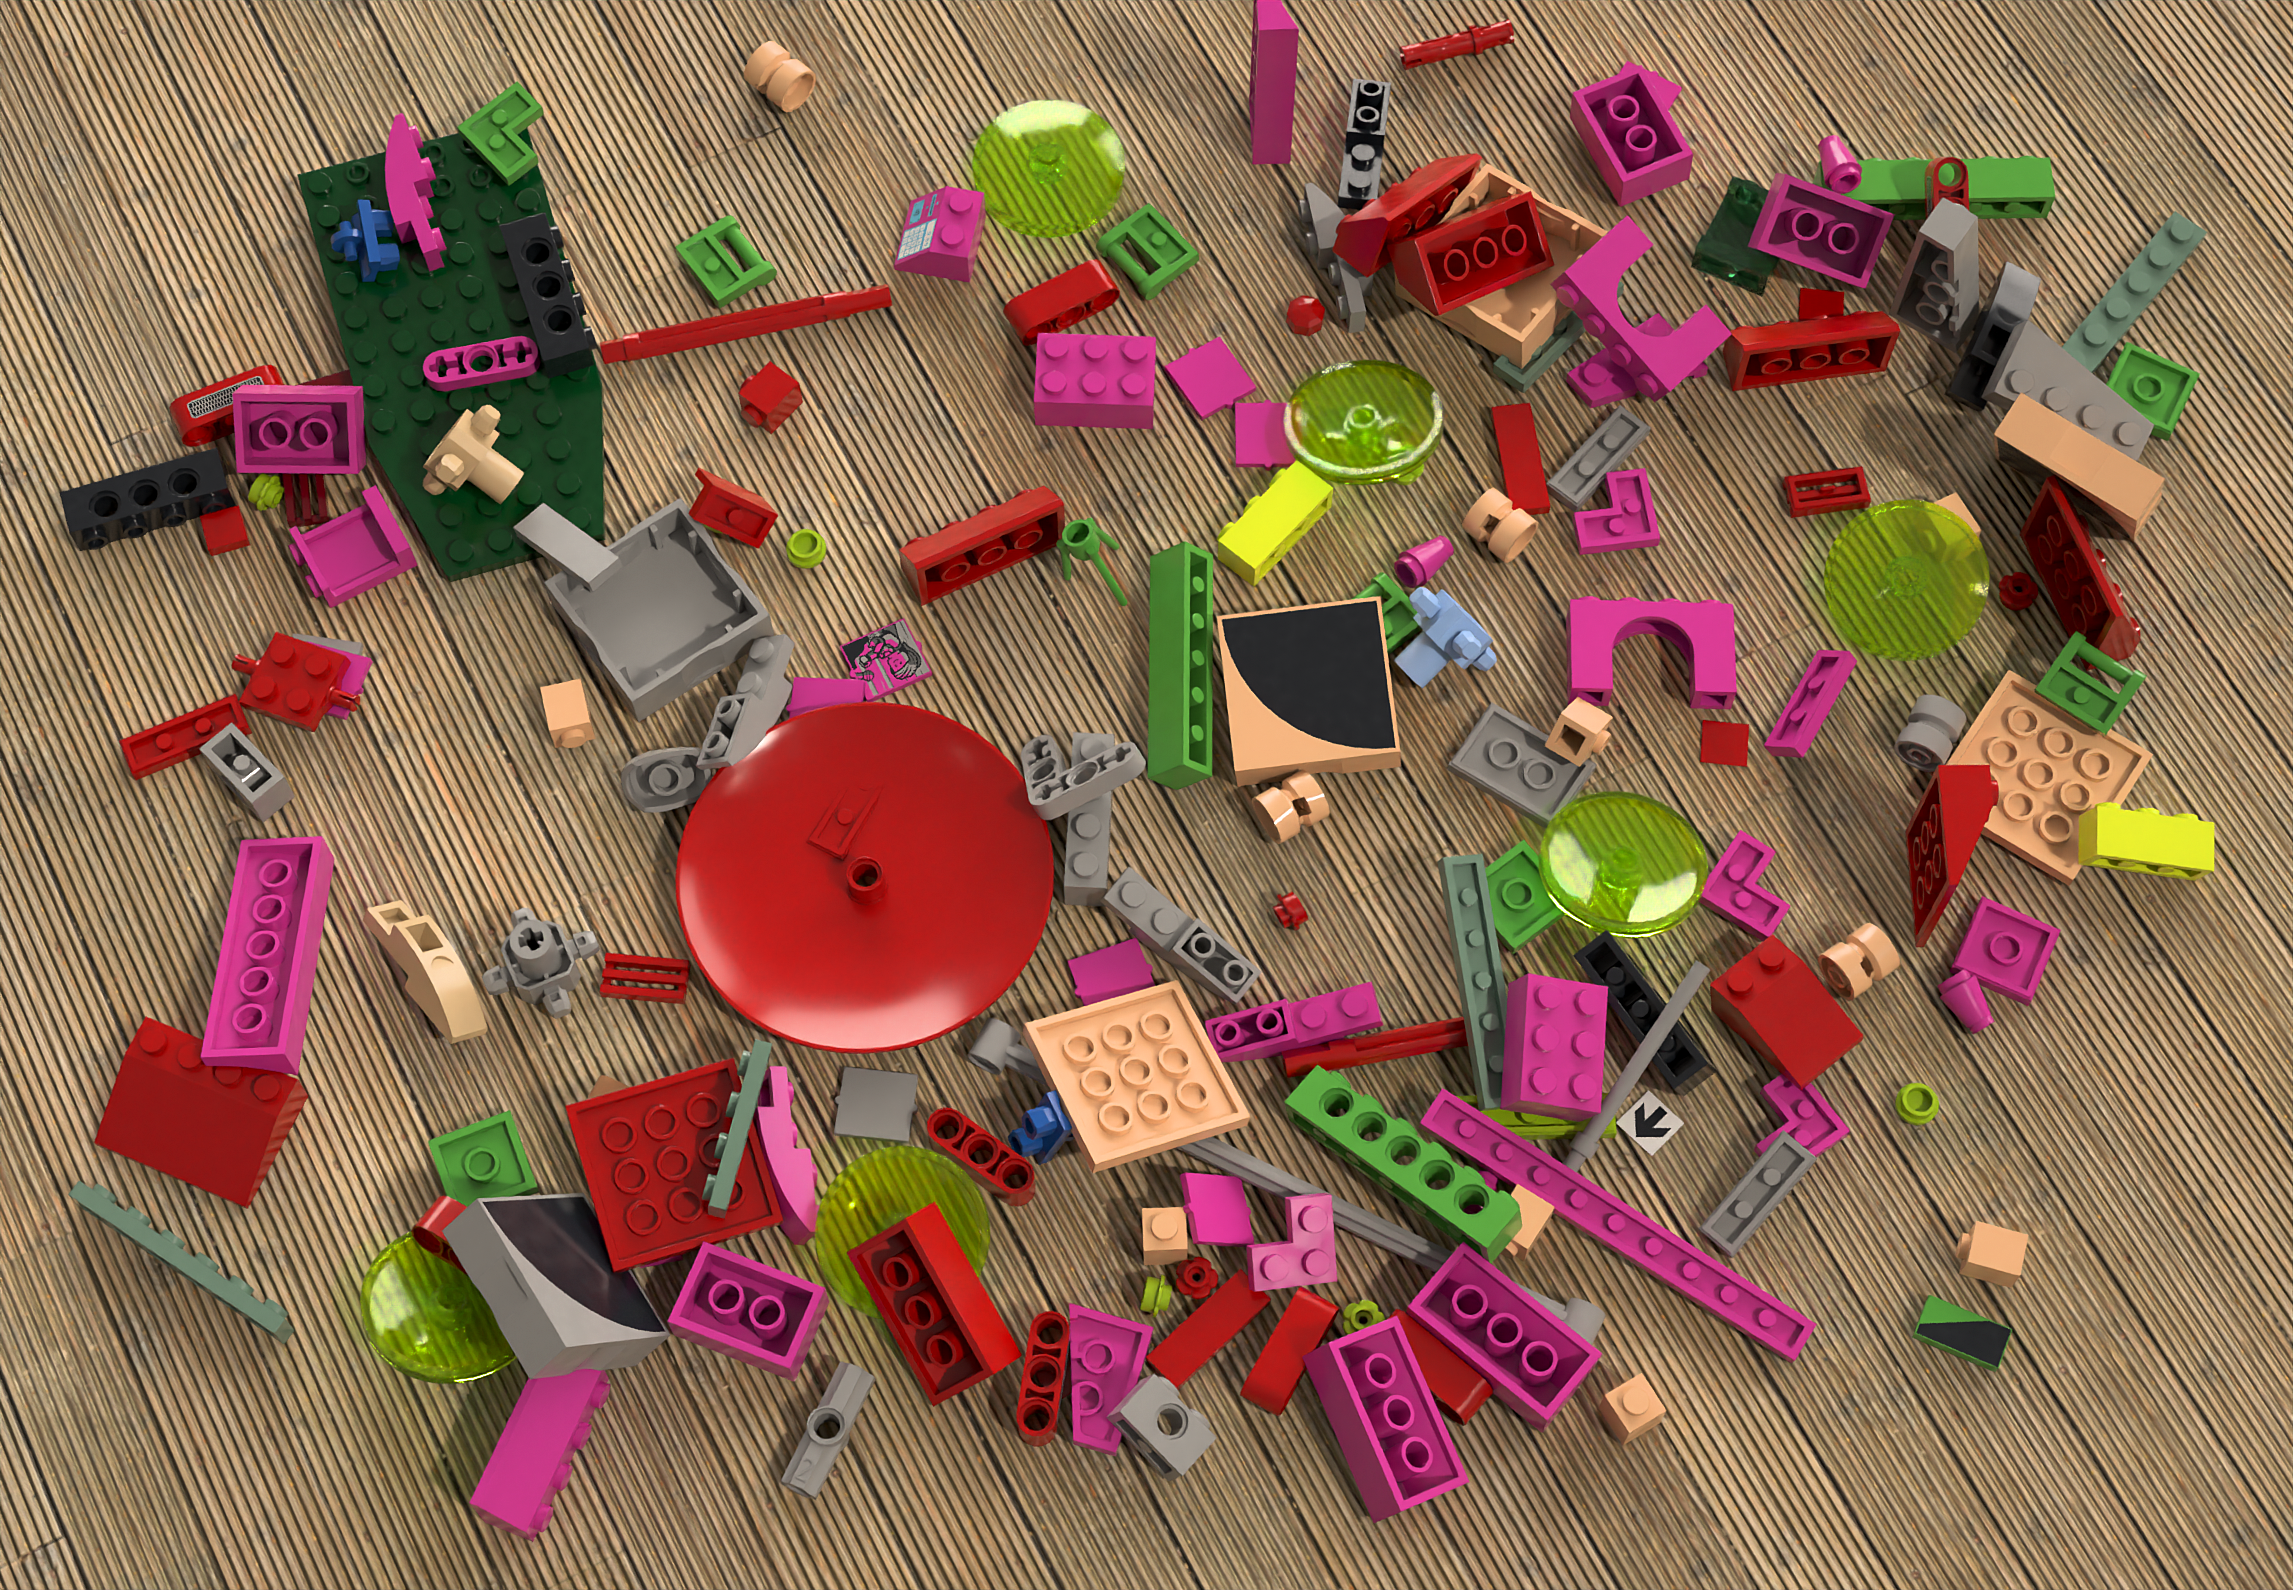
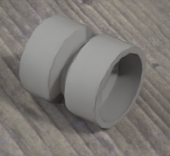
[1894,695,1967,772]

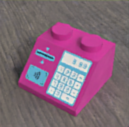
[894,186,986,283]

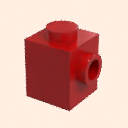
[738,361,803,434]

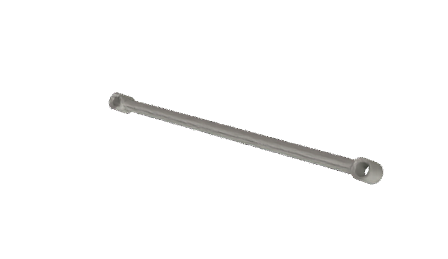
[967,1018,1606,1345]

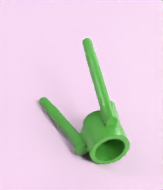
[1056,518,1128,606]

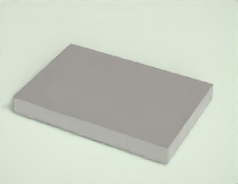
[1447,702,1597,833]

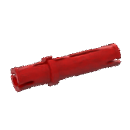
[1399,19,1515,70]

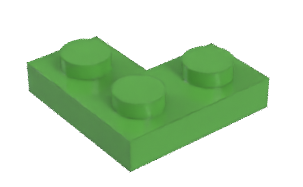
[457,81,544,186]

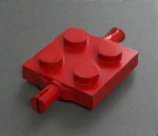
[232,632,360,732]

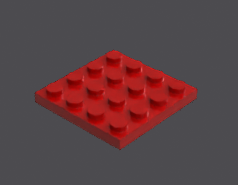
[565,1057,784,1273]

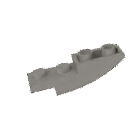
[1298,183,1374,333]
[696,634,795,770]
[1100,867,1262,1005]

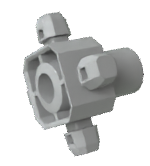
[482,908,600,1019]

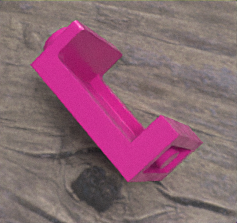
[288,485,418,608]

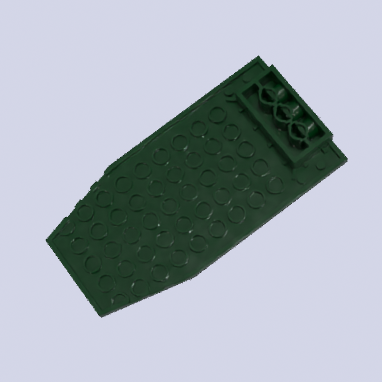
[297,128,606,582]

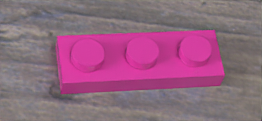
[1764,650,1857,758]

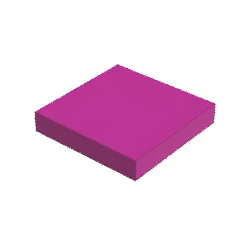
[1949,896,2061,1006]

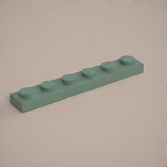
[2062,211,2207,373]
[1437,854,1507,1111]
[68,1181,295,1344]

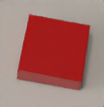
[200,505,251,556]

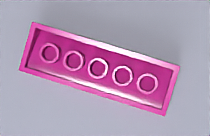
[1249,0,1299,165]
[201,836,335,1076]

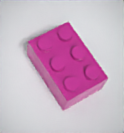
[1570,65,1693,207]
[1748,173,1895,289]
[1034,333,1156,429]
[232,385,366,474]
[1500,973,1608,1122]
[667,1241,829,1382]

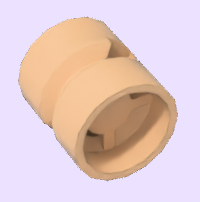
[744,41,816,112]
[1462,488,1539,563]
[1252,769,1330,844]
[1818,923,1900,1001]

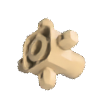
[423,405,524,504]

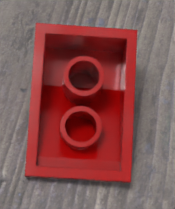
[1710,934,1863,1090]

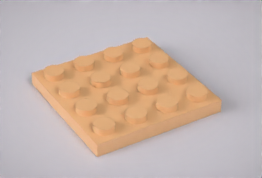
[1946,670,2153,886]
[1022,980,1250,1173]

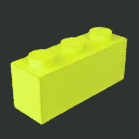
[1217,460,1333,587]
[2078,802,2214,881]

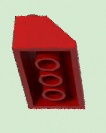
[1332,153,1482,278]
[1387,191,1555,316]
[1722,310,1900,391]
[898,485,1065,606]
[846,1201,1022,1407]

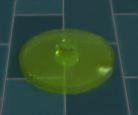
[972,100,1125,238]
[1284,360,1443,485]
[1824,499,1989,661]
[1539,791,1708,938]
[814,1146,990,1321]
[360,1231,517,1384]

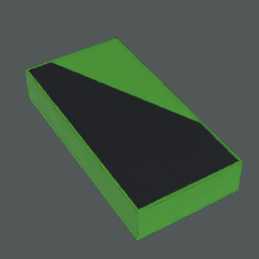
[1912,1295,2013,1372]

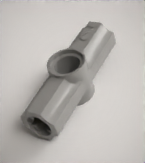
[781,1361,875,1500]

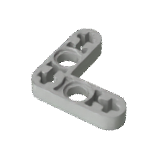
[1021,735,1146,820]

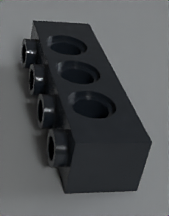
[500,212,598,379]
[60,448,237,551]
[1573,930,1717,1097]

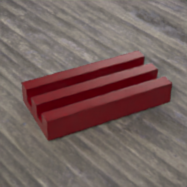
[283,473,330,528]

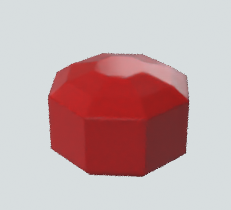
[1286,295,1325,336]

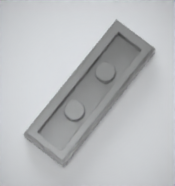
[1546,405,1651,512]
[513,503,623,592]
[1699,1130,1817,1258]

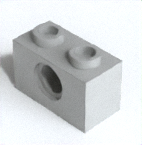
[199,722,295,822]
[1106,1373,1217,1481]

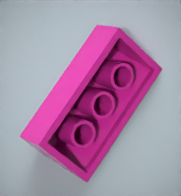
[1406,1242,1602,1433]
[1302,1316,1470,1523]
[469,1369,611,1542]

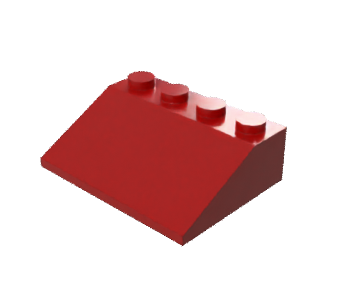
[2020,475,2141,671]
[1905,765,1999,947]
[94,1016,309,1209]

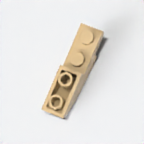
[363,900,488,1044]

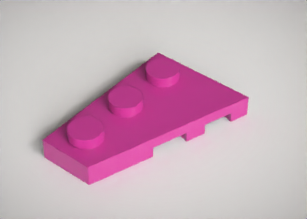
[1566,313,1708,409]
[1069,1303,1154,1457]

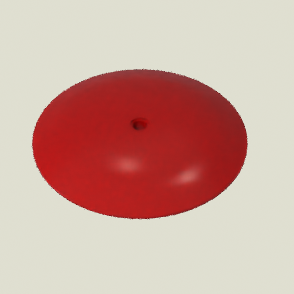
[675,702,1054,1054]

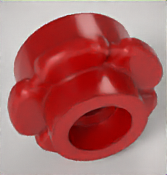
[1998,572,2038,611]
[1272,891,1309,931]
[1175,1257,1218,1299]

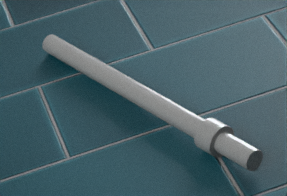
[1562,960,1711,1172]

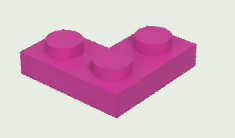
[1572,468,1660,555]
[1695,830,1791,941]
[1754,1074,1850,1158]
[1246,1193,1337,1292]

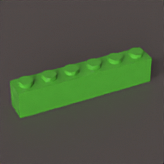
[1813,156,2055,220]
[1148,541,1213,790]

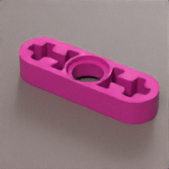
[423,336,541,391]

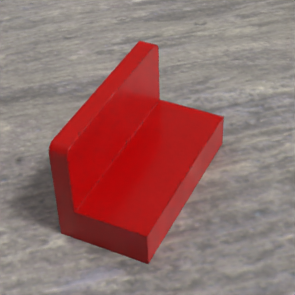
[688,468,778,549]

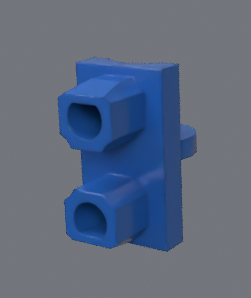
[331,200,400,282]
[1008,1090,1075,1165]

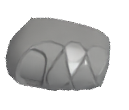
[621,747,712,813]

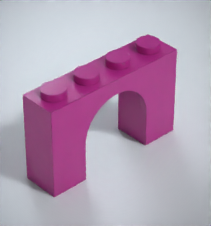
[1550,215,1732,403]
[1566,596,1737,709]

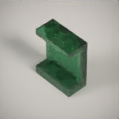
[1691,176,1781,297]

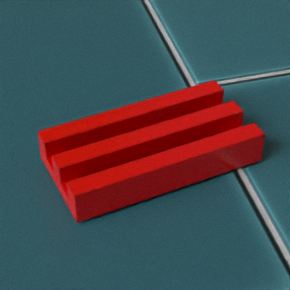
[1782,466,1871,518]
[599,953,691,1004]

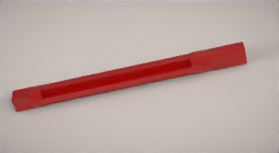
[600,284,892,364]
[1281,1017,1468,1078]

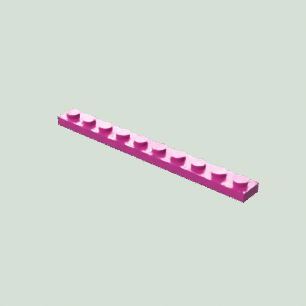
[1419,1088,1817,1364]

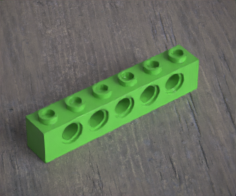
[1284,1065,1523,1264]

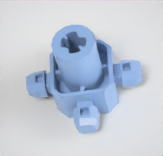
[1394,587,1497,688]

